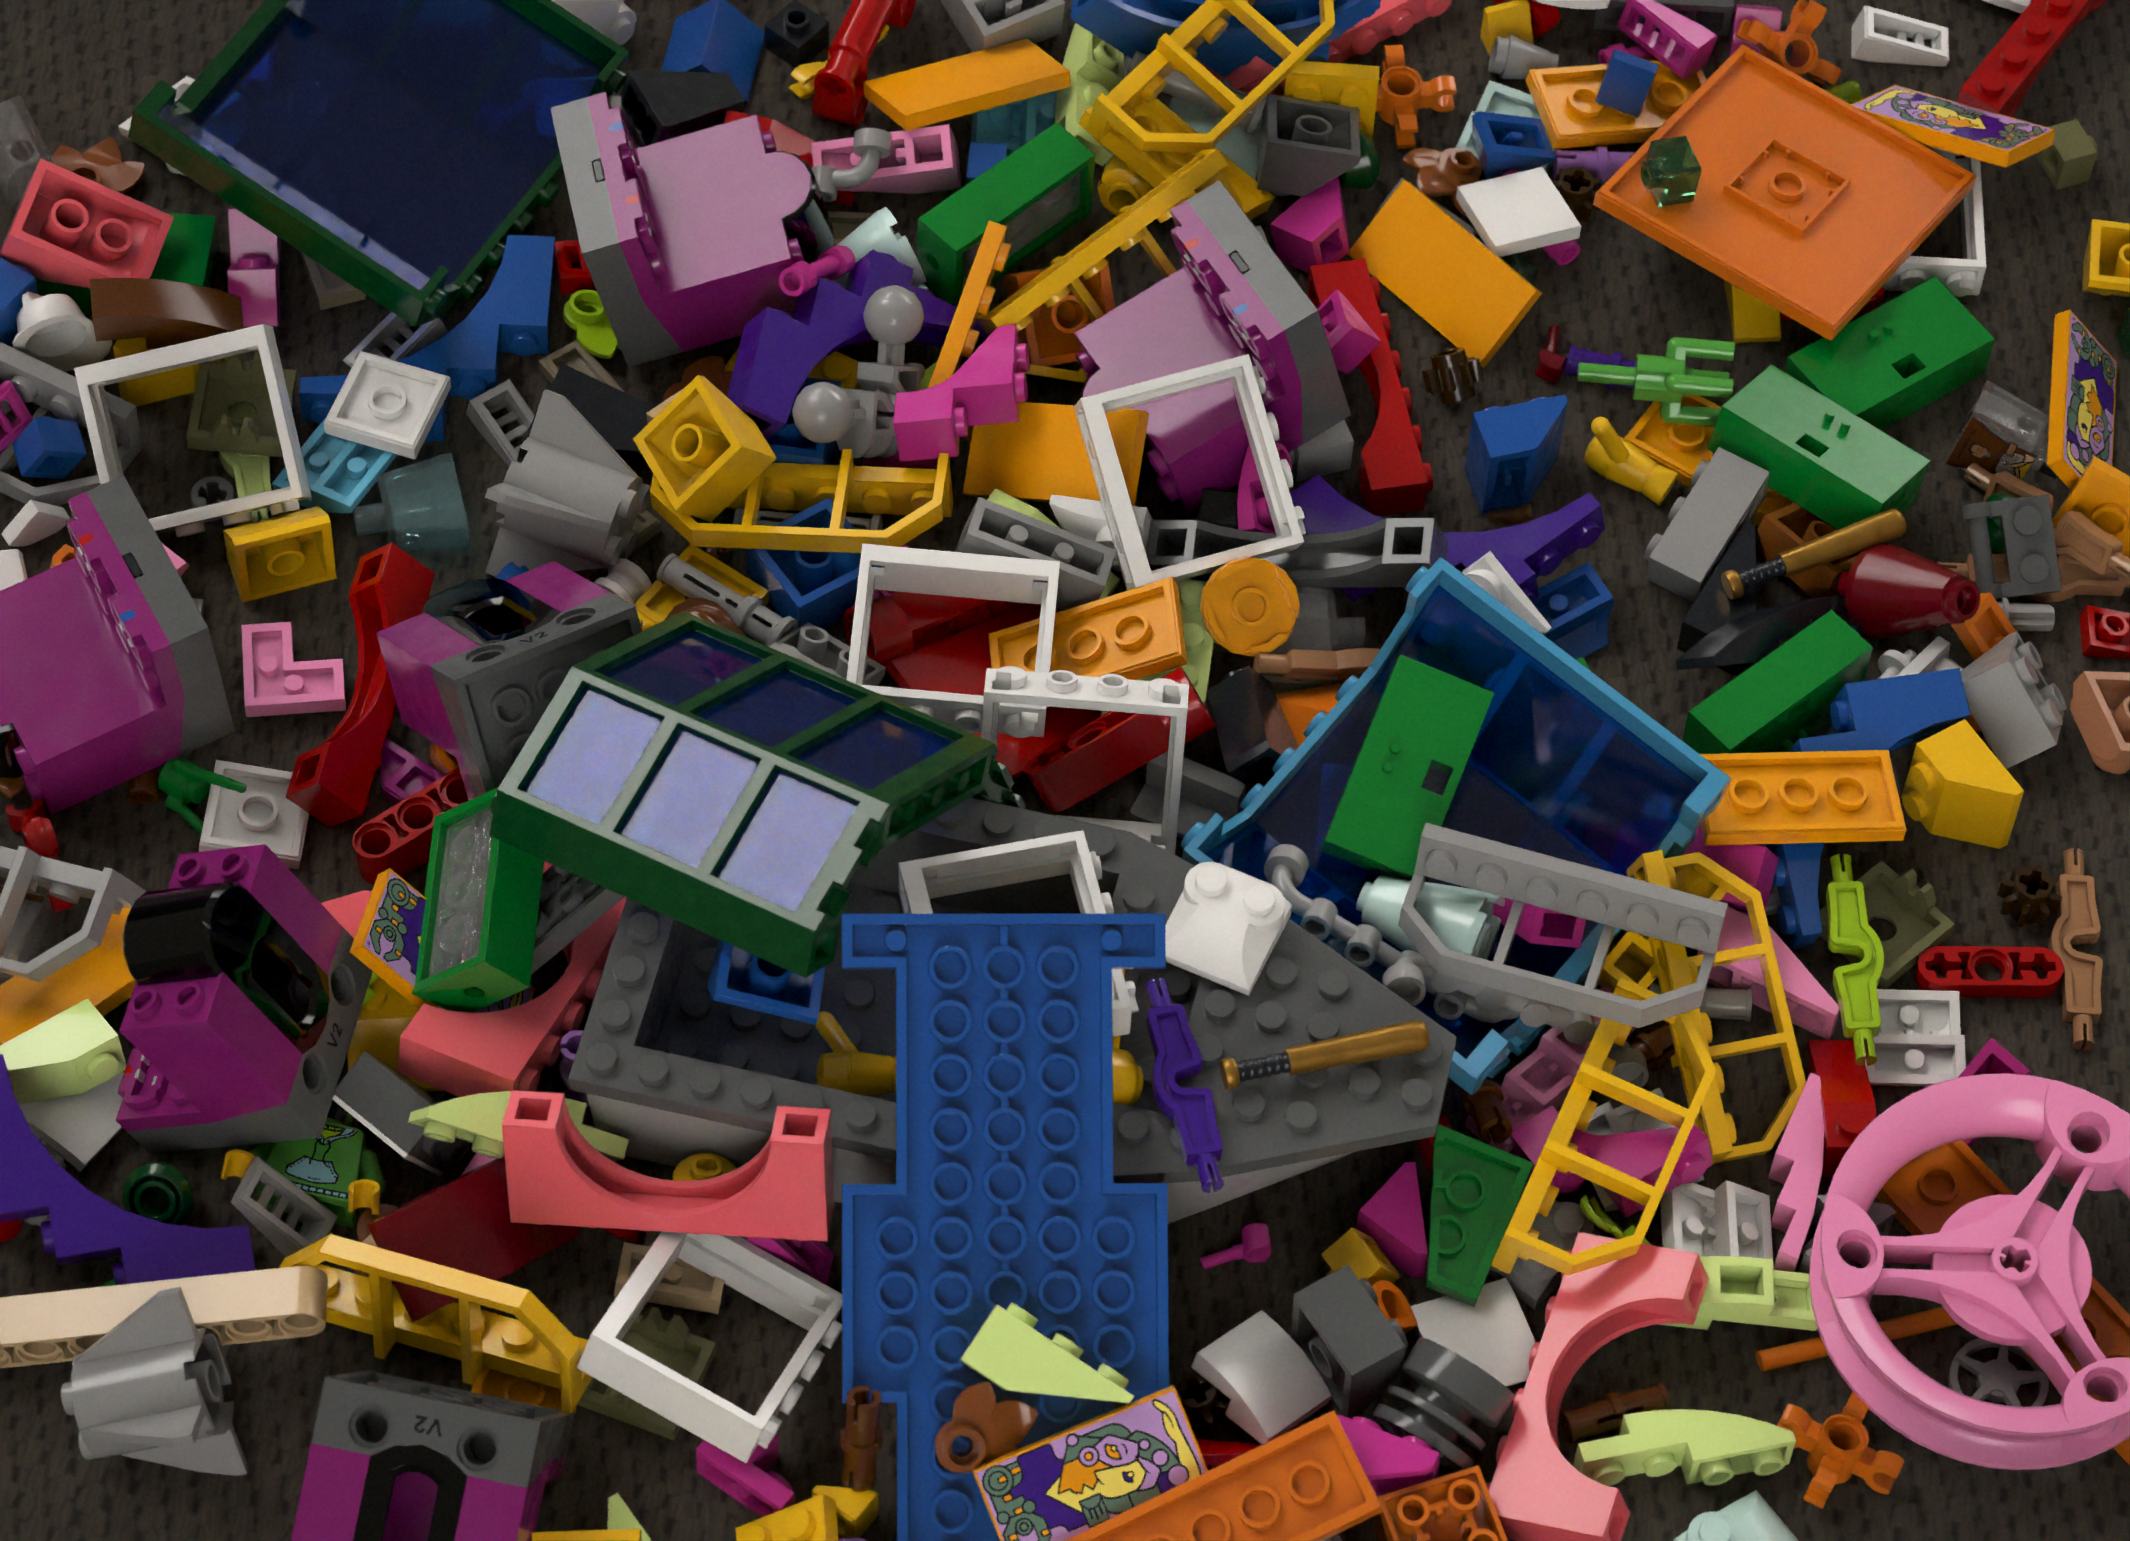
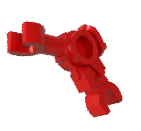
[5,798,74,913]

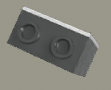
[333,1051,470,1177]

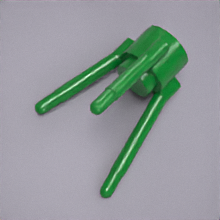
[158,756,247,835]

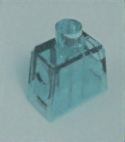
[353,453,470,556]

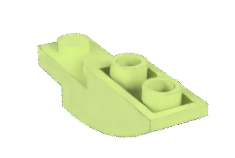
[1055,23,1124,166]
[408,1091,629,1162]
[1657,1256,1817,1331]
[1573,1409,1796,1486]

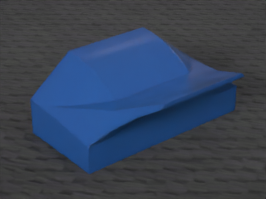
[1533,562,1614,660]

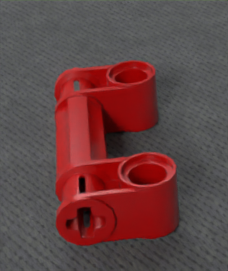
[812,0,916,127]

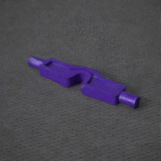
[1145,978,1224,1193]

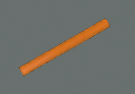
[1756,1307,1958,1372]

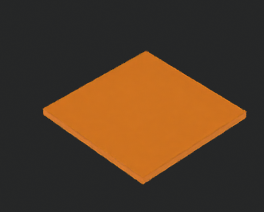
[1593,44,1977,341]

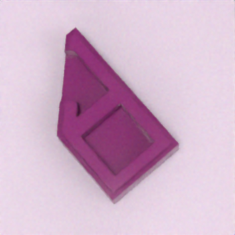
[379,737,444,805]

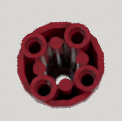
[1838,542,1980,639]

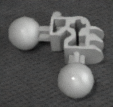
[792,285,925,458]

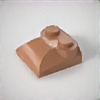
[2070,671,2130,774]

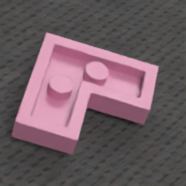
[241,622,346,717]

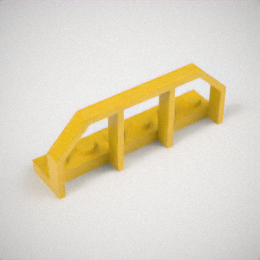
[1086,0,1335,152]
[977,149,1243,383]
[650,449,953,553]
[1626,850,1806,1164]
[1490,977,1716,1276]
[279,1234,593,1414]

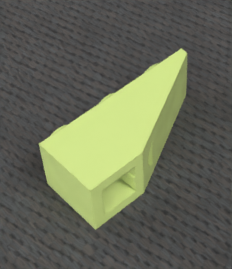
[959,1302,1134,1404]

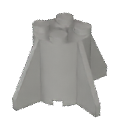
[485,389,651,577]
[61,1287,248,1476]

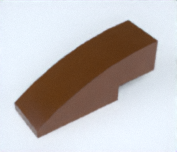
[90,278,244,349]

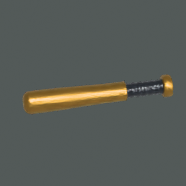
[1721,509,1906,599]
[1219,1020,1430,1090]

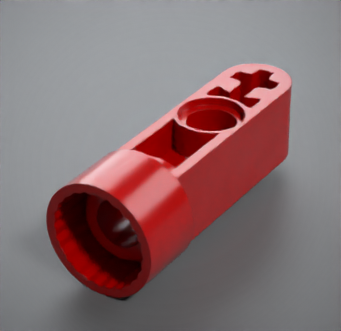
[843,592,1029,666]
[1024,666,1216,813]

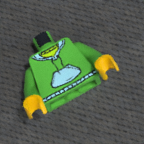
[221,1100,386,1229]

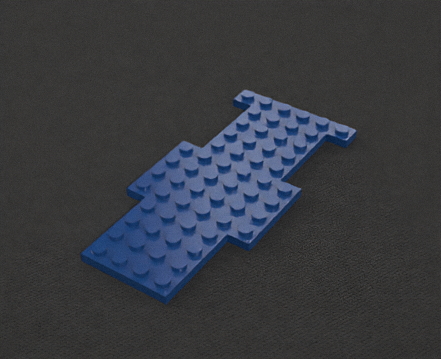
[842,913,1169,1541]

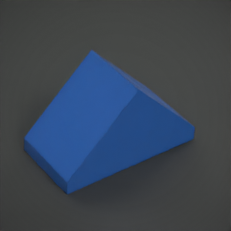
[1595,49,1659,117]
[1472,111,1556,180]

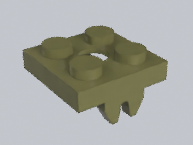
[186,350,297,458]
[1820,860,1955,989]
[577,1306,716,1441]

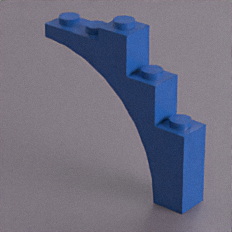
[1071,0,1381,77]
[299,235,556,443]
[1765,668,1970,949]

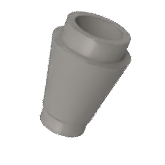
[1488,34,1559,80]

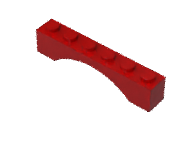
[1957,0,2107,118]
[1307,259,1433,516]
[285,542,435,827]

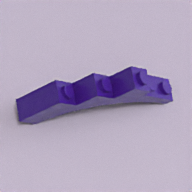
[727,250,988,439]
[1290,474,1605,604]
[0,1054,255,1285]

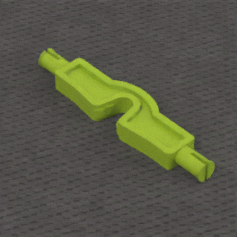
[1826,854,1884,1066]

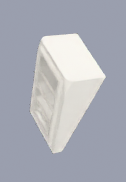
[1851,5,1949,67]

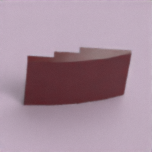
[367,1155,581,1322]

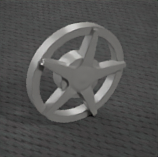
[1948,1338,2049,1407]

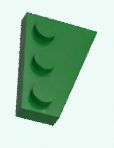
[1425,1124,1534,1307]

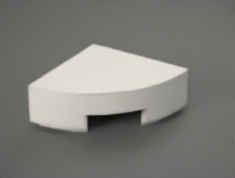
[1,499,71,547]

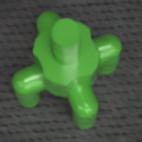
[1577,337,1735,427]

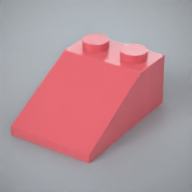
[0,158,174,288]

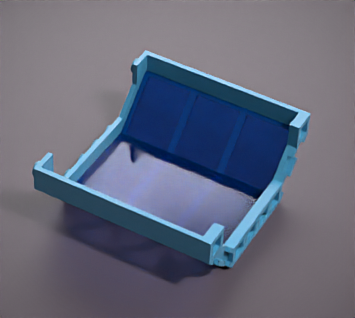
[1181,557,1731,1095]

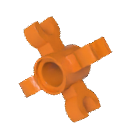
[1736,0,1842,86]
[1376,45,1457,149]
[1777,1391,1905,1509]

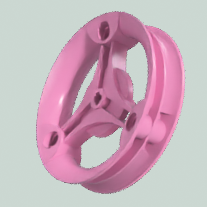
[1809,1073,2130,1470]

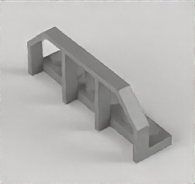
[0,342,142,506]
[1398,823,1728,1028]
[0,846,150,982]

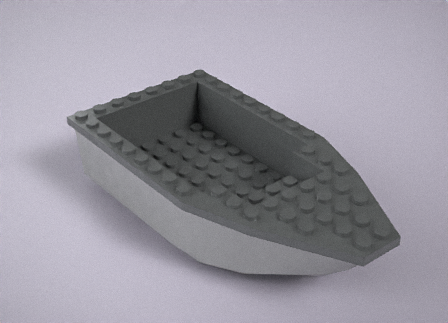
[568,738,1457,1224]

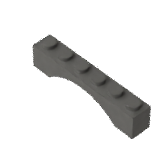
[1146,518,1448,588]

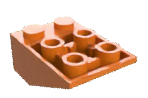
[1377,1465,1508,1541]

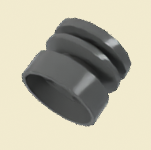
[1372,1337,1515,1472]

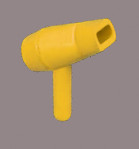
[1584,417,1679,506]
[814,1011,896,1096]

